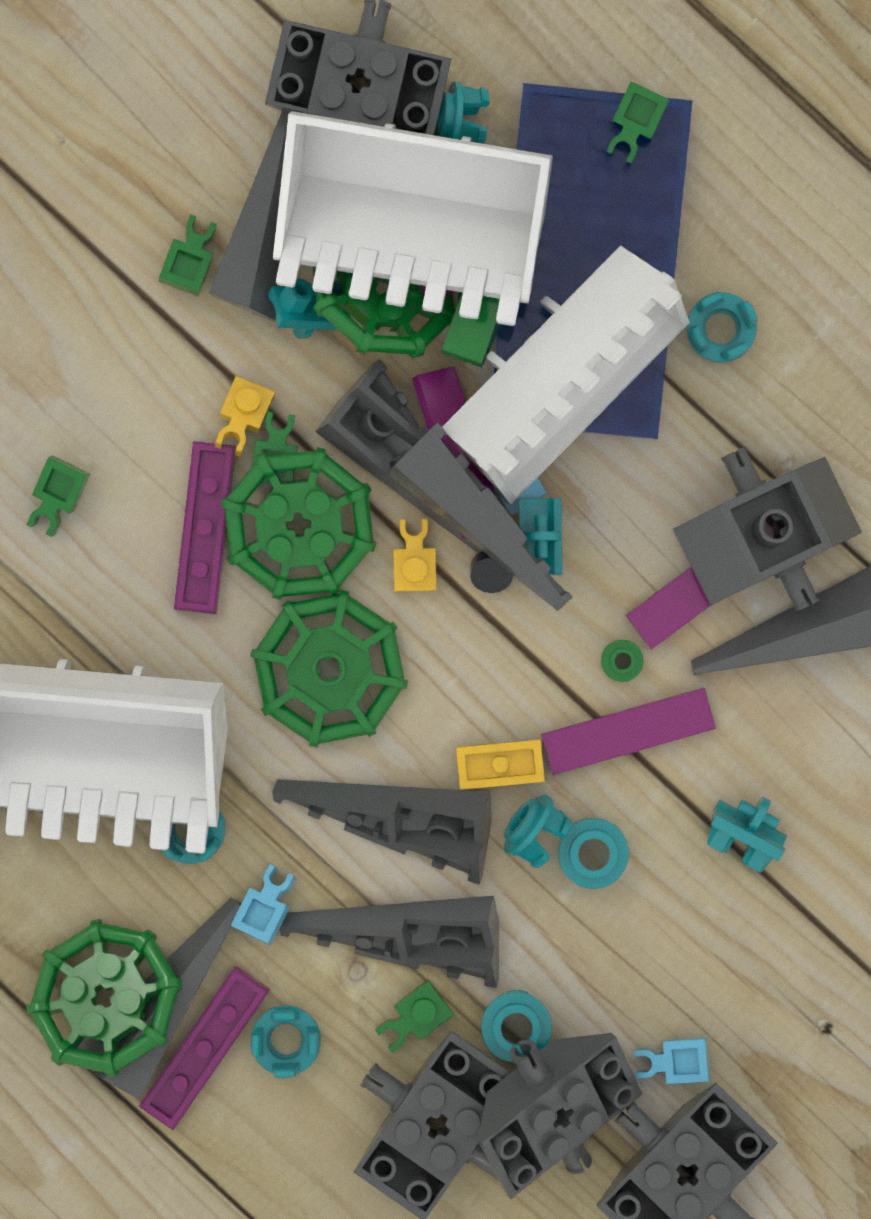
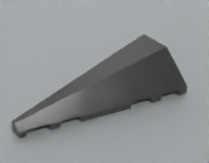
[389,423,573,611]
[77,898,241,1099]

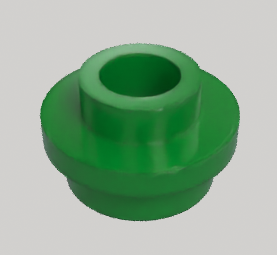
[601,640,644,682]

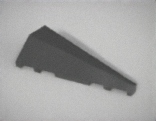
[209,111,288,322]
[315,359,482,553]
[691,566,871,675]
[272,779,492,884]
[279,896,499,988]

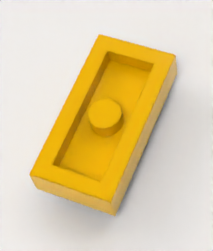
[456,739,545,790]

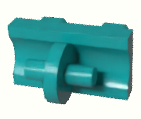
[268,279,350,339]
[518,498,563,575]
[707,797,787,872]

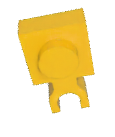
[215,376,275,457]
[393,519,437,592]

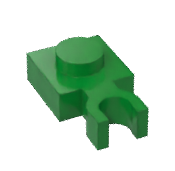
[606,82,670,164]
[159,214,217,296]
[251,411,298,485]
[26,455,90,537]
[375,979,454,1053]

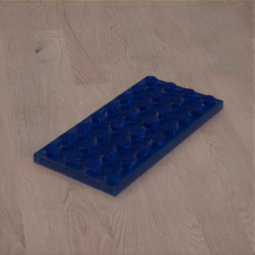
[493,83,693,440]

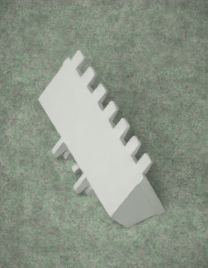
[273,111,553,326]
[442,245,690,505]
[0,659,228,854]

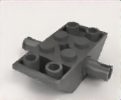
[265,0,452,135]
[673,446,862,612]
[354,1030,512,1219]
[477,1033,642,1199]
[597,1082,778,1219]

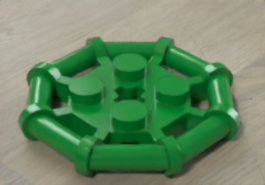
[313,266,456,358]
[221,447,377,600]
[250,590,408,748]
[26,919,182,1077]

